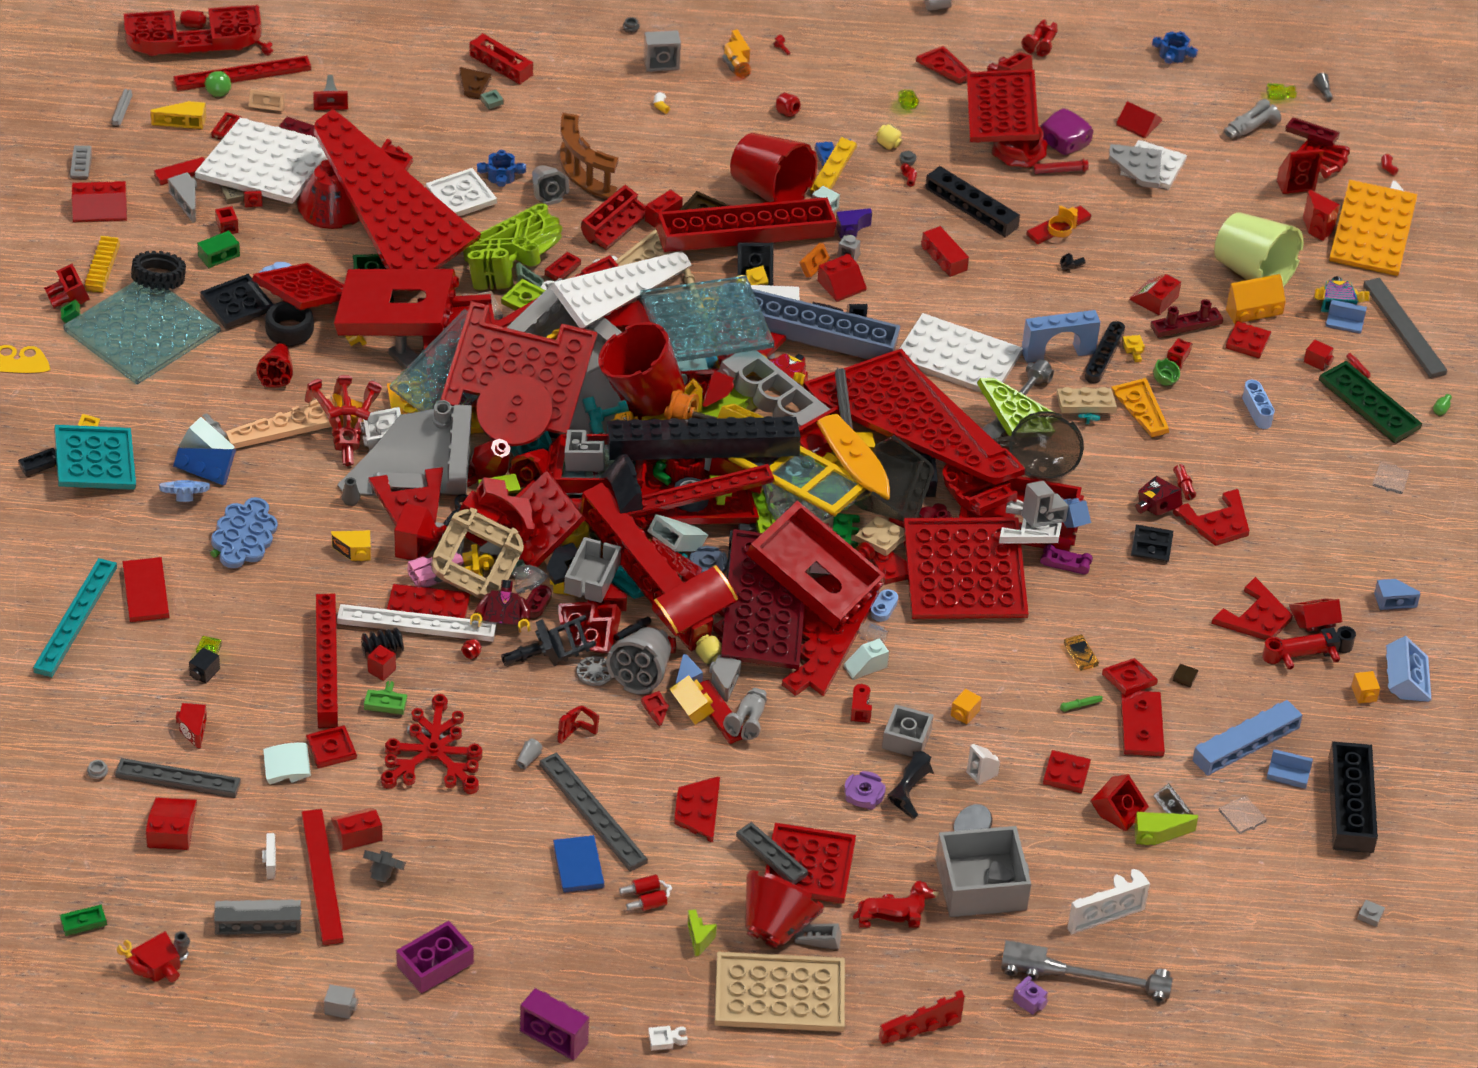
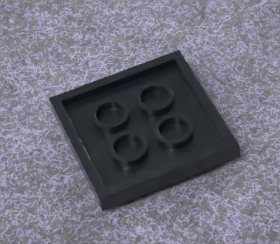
[200,274,274,329]

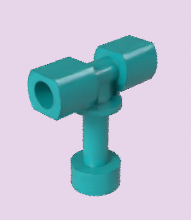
[582,396,629,434]

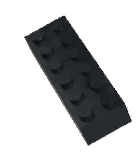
[1328,741,1378,853]

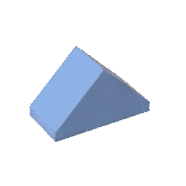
[676,654,703,684]

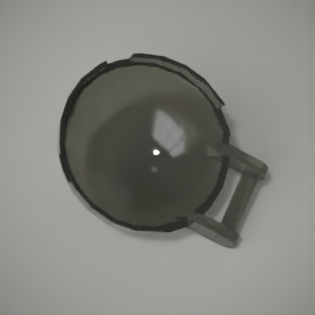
[993,411,1084,482]

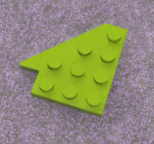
[977,378,1060,438]

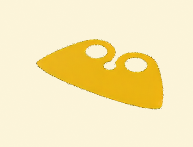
[0,345,50,373]

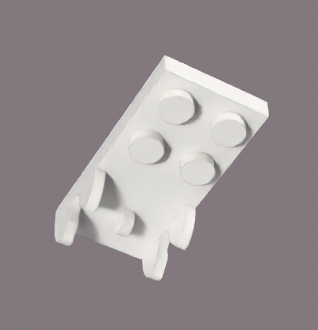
[1067,869,1150,934]

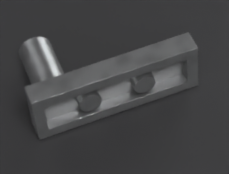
[388,336,427,381]

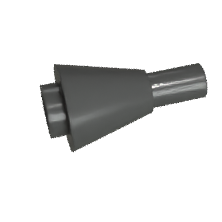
[1313,73,1333,101]

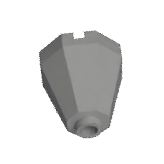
[532,165,569,206]

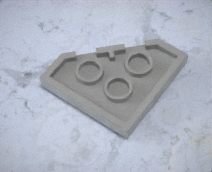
[1109,144,1162,188]

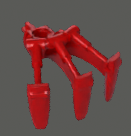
[304,375,382,467]

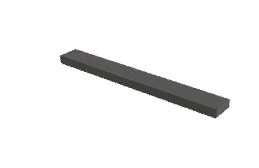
[1363,278,1447,378]
[540,752,648,872]

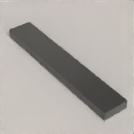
[115,758,241,798]

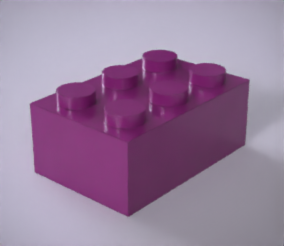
[396,920,474,994]
[520,988,589,1061]

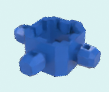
[1152,31,1198,64]
[477,150,526,187]

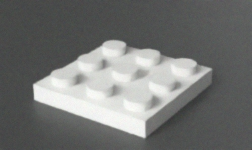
[1120,140,1187,190]
[426,168,497,216]

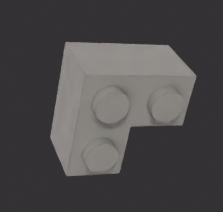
[565,430,605,472]
[1022,481,1068,528]

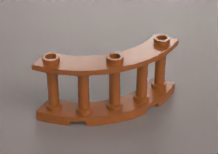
[560,113,619,199]

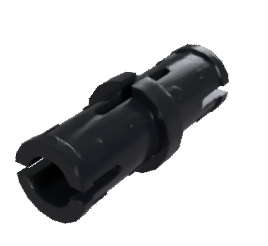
[501,642,543,666]

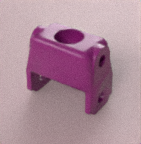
[1040,108,1094,155]

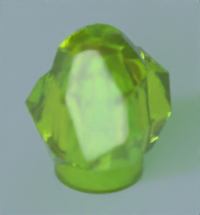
[898,89,919,110]

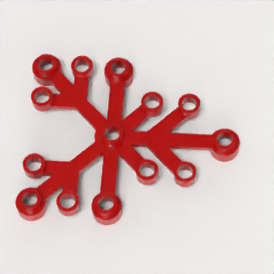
[381,694,483,794]

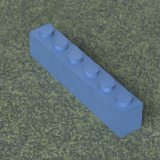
[1192,700,1303,776]

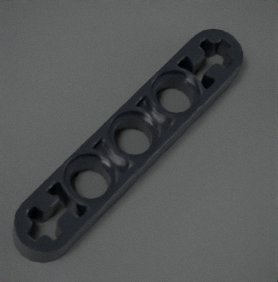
[1085,321,1125,384]

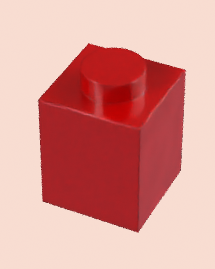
[1304,339,1334,371]
[367,645,396,681]

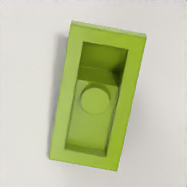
[687,909,717,956]

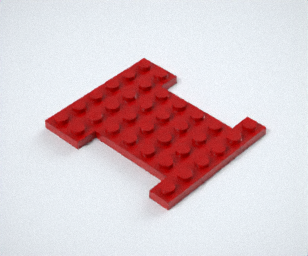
[441,301,598,434]

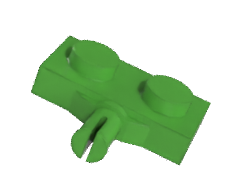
[364,681,407,715]

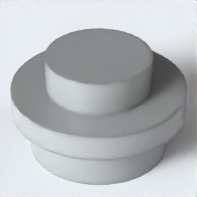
[87,760,108,779]

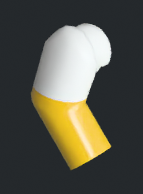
[654,92,670,114]

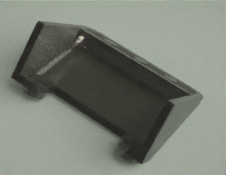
[854,435,934,522]

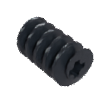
[361,627,404,658]

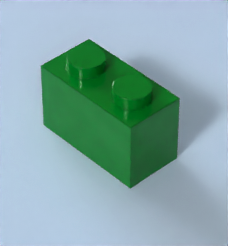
[197,231,240,269]

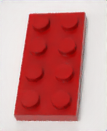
[387,584,470,619]

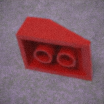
[1277,149,1324,194]
[146,797,197,850]

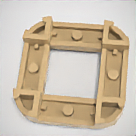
[431,508,524,599]

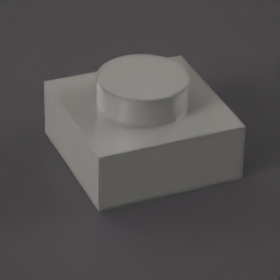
[1357,900,1385,927]

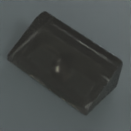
[1153,783,1194,815]

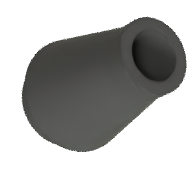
[341,477,360,506]

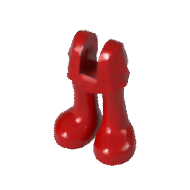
[1021,19,1058,57]

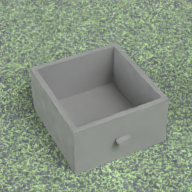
[935,826,1031,917]

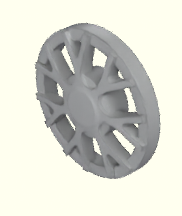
[577,656,612,686]

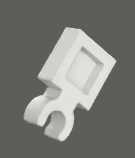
[648,1026,688,1051]

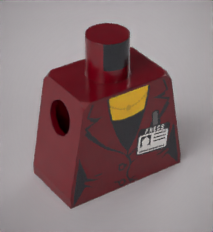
[1135,476,1183,516]

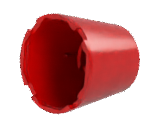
[730,133,818,202]
[598,322,685,416]

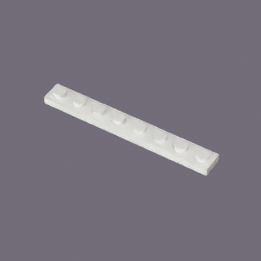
[337,604,496,642]

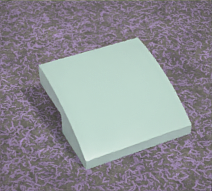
[263,743,311,785]

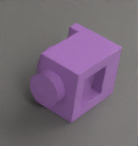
[1013,976,1048,1015]

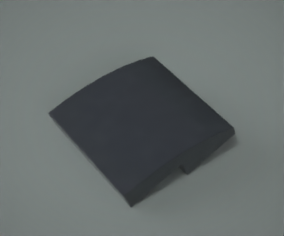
[1131,524,1174,562]

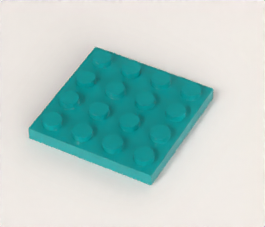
[54,425,136,490]

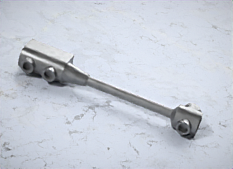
[981,359,1054,446]
[1001,940,1173,1002]

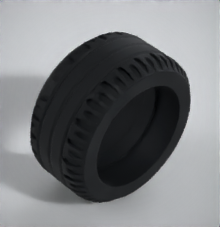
[265,301,314,346]

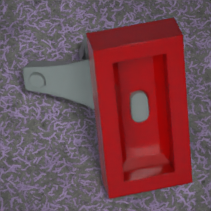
[313,75,348,110]

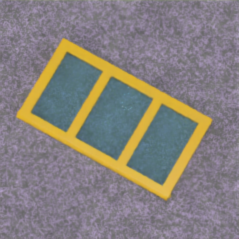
[729,446,867,516]

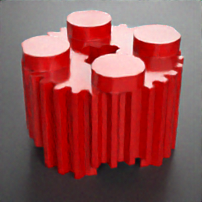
[665,458,705,484]

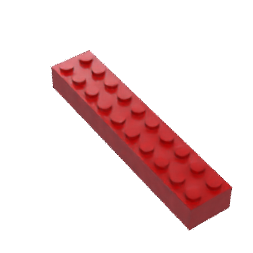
[655,197,837,252]
[580,483,714,652]

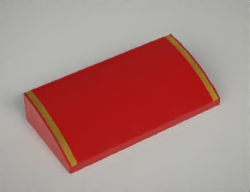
[652,565,739,636]

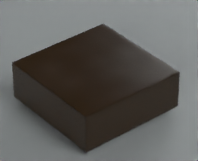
[1173,663,1199,687]

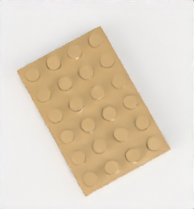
[715,952,845,1032]

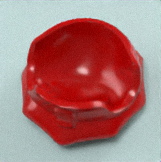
[992,126,1048,168]

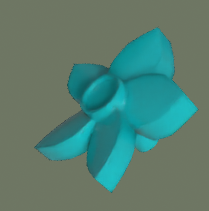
[1078,413,1101,424]

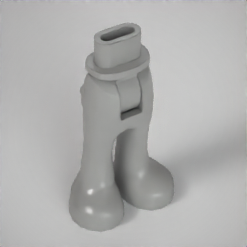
[1224,99,1281,138]
[723,688,767,740]

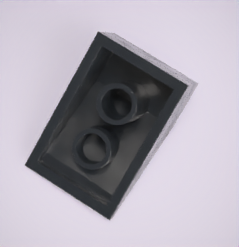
[738,243,774,287]

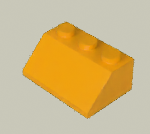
[1226,274,1286,324]

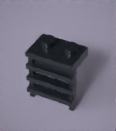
[535,615,596,666]

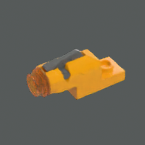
[722,29,751,78]

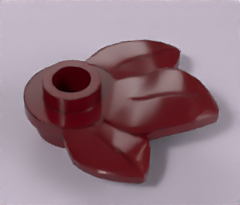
[917,503,952,518]

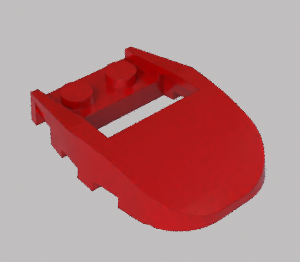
[943,464,1018,517]

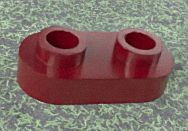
[526,585,552,618]

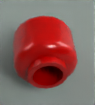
[775,93,801,117]

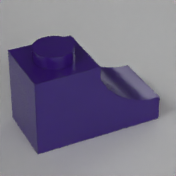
[836,208,872,239]

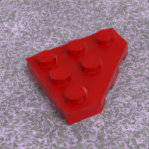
[650,537,702,582]

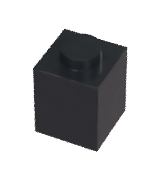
[189,648,220,684]

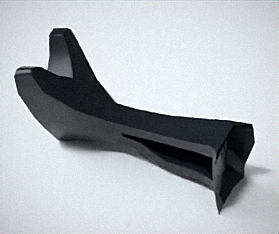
[887,751,935,819]

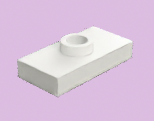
[262,833,276,879]

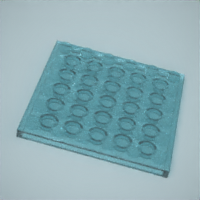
[640,276,774,362]
[63,282,221,385]

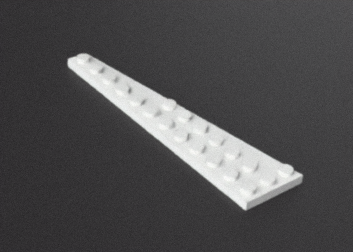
[550,251,692,329]

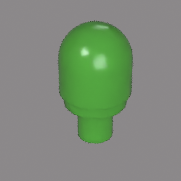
[1433,394,1452,416]

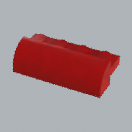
[581,185,646,250]

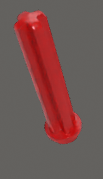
[1033,159,1089,174]

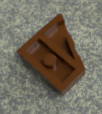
[459,67,491,99]

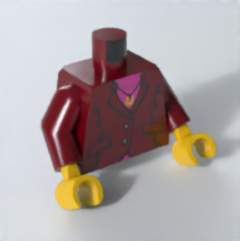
[470,580,531,632]

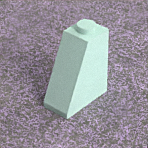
[179,417,235,449]
[648,515,708,551]

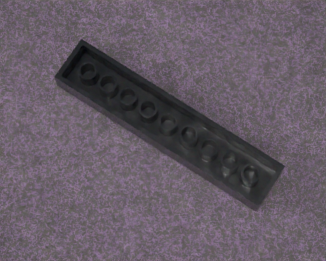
[607,416,801,461]

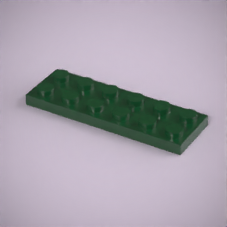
[1319,361,1422,443]

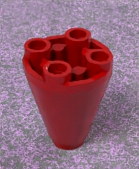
[256,344,293,388]

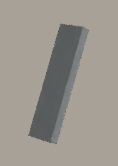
[736,822,808,885]

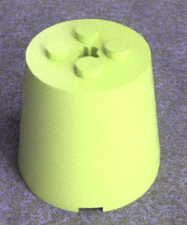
[1214,212,1303,287]

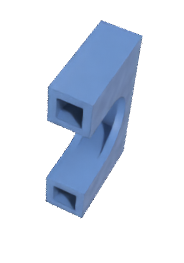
[1022,310,1101,363]

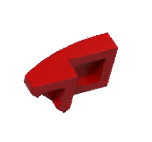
[641,691,669,726]

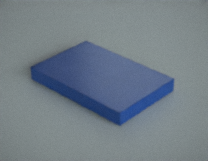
[553,835,604,893]

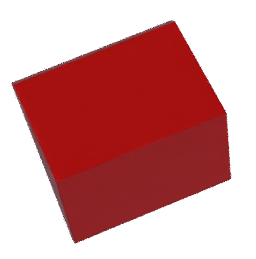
[1116,101,1162,138]

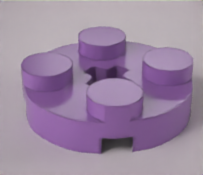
[844,771,886,810]

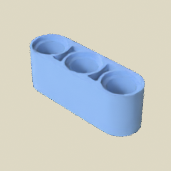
[1242,380,1275,429]

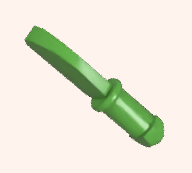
[1060,696,1103,712]

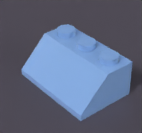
[1386,636,1432,702]

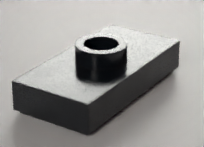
[18,448,57,476]

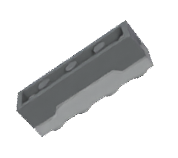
[214,899,301,935]

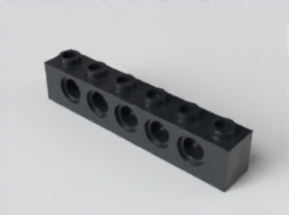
[925,166,1020,237]

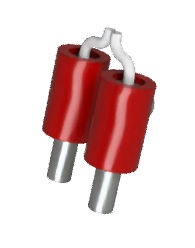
[619,874,672,911]

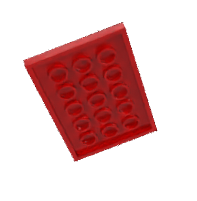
[967,69,1039,143]

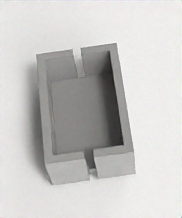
[564,537,621,603]

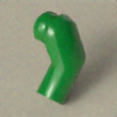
[653,460,672,485]

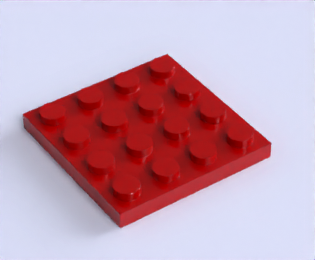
[252,263,344,310]
[499,471,586,573]
[764,822,856,904]

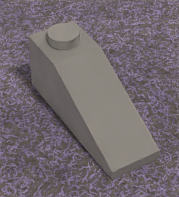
[168,172,197,223]

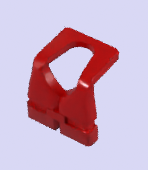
[557,705,599,744]

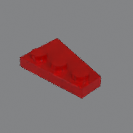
[916,46,972,83]

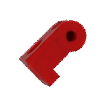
[1166,338,1193,370]
[850,684,872,723]

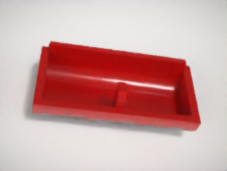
[796,406,840,465]

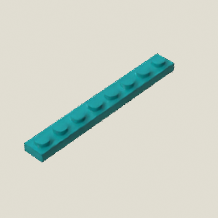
[33,558,117,678]

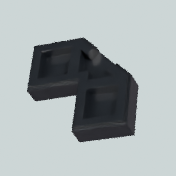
[546,543,578,585]

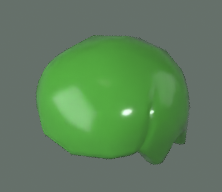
[205,71,231,97]
[1153,358,1180,385]

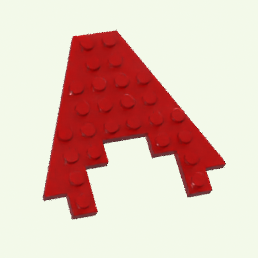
[713,574,879,696]

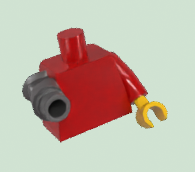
[117,931,190,982]

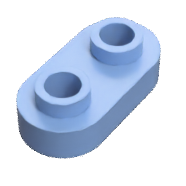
[871,589,898,622]

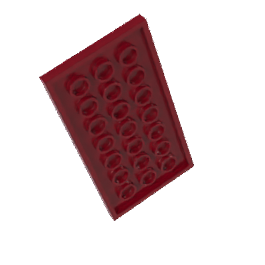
[720,529,807,670]

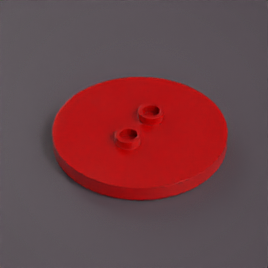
[477,374,553,446]

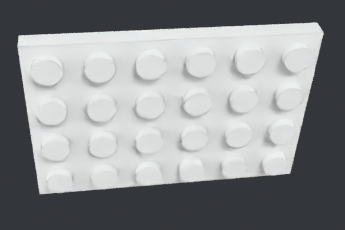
[900,313,1023,393]

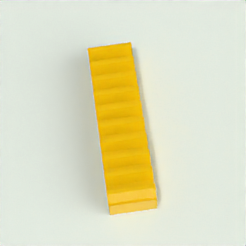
[85,236,120,293]

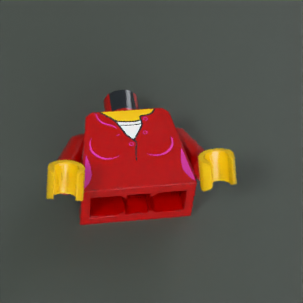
[762,353,808,386]

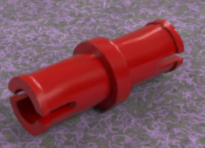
[1173,464,1197,500]

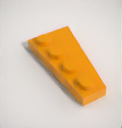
[1111,378,1169,438]

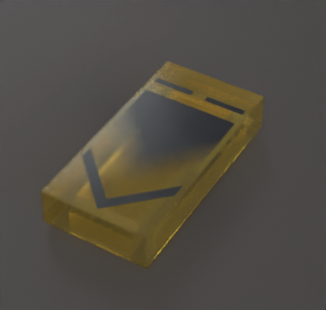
[1064,634,1099,671]

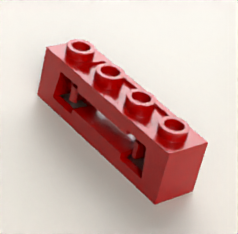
[469,33,533,85]

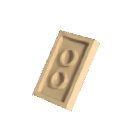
[1056,387,1117,413]

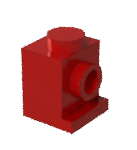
[215,206,239,234]

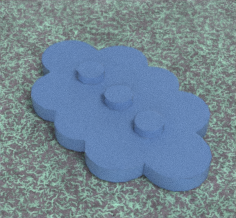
[211,497,278,569]

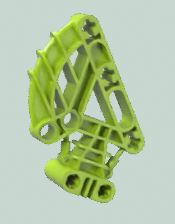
[463,204,563,290]

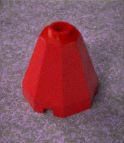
[469,439,510,479]
[509,448,549,488]

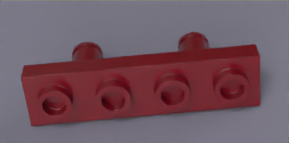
[1150,299,1224,338]

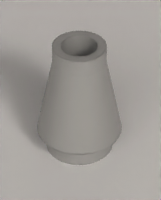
[516,738,543,769]

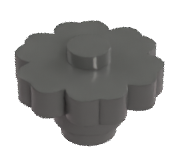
[363,850,406,883]

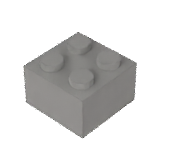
[644,30,681,71]
[882,704,934,757]

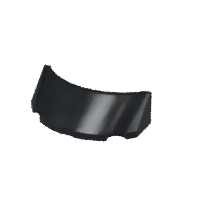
[601,454,643,514]

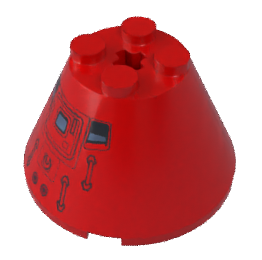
[297,160,360,229]
[745,870,824,949]

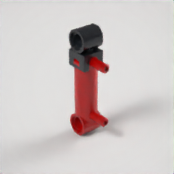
[1262,626,1356,670]

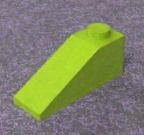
[1134,812,1198,845]

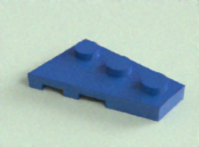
[173,448,236,485]

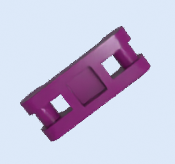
[1040,544,1093,575]

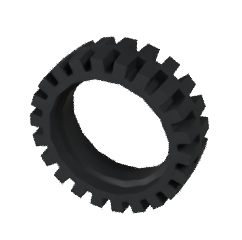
[131,251,186,290]

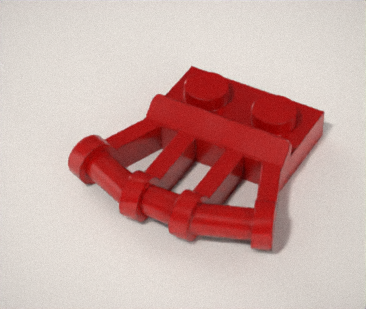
[1298,139,1350,179]

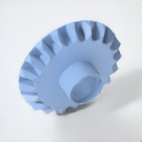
[159,480,210,502]

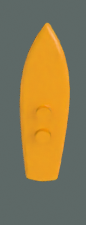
[817,414,890,500]

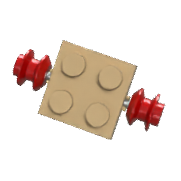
[855,512,908,561]

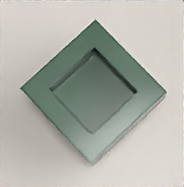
[481,89,504,109]

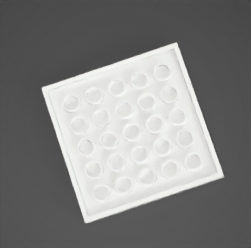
[195,118,327,204]

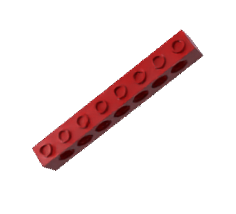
[316,593,338,729]

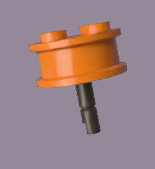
[664,390,717,420]

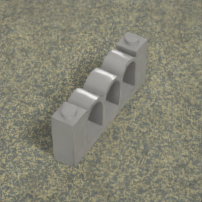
[718,345,830,427]

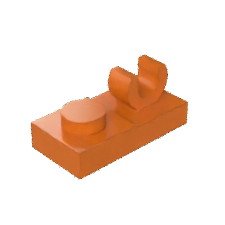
[799,243,830,278]

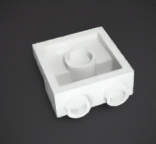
[361,407,401,451]

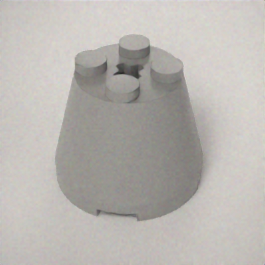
[606,627,671,694]

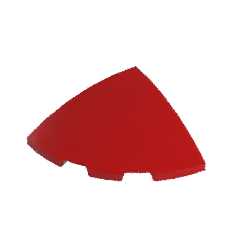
[558,601,621,653]

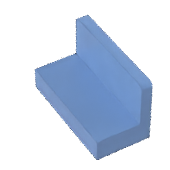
[1326,300,1367,334]
[1266,749,1313,789]

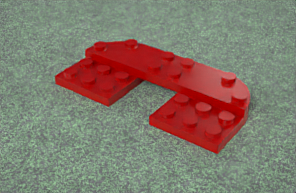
[123,5,262,56]

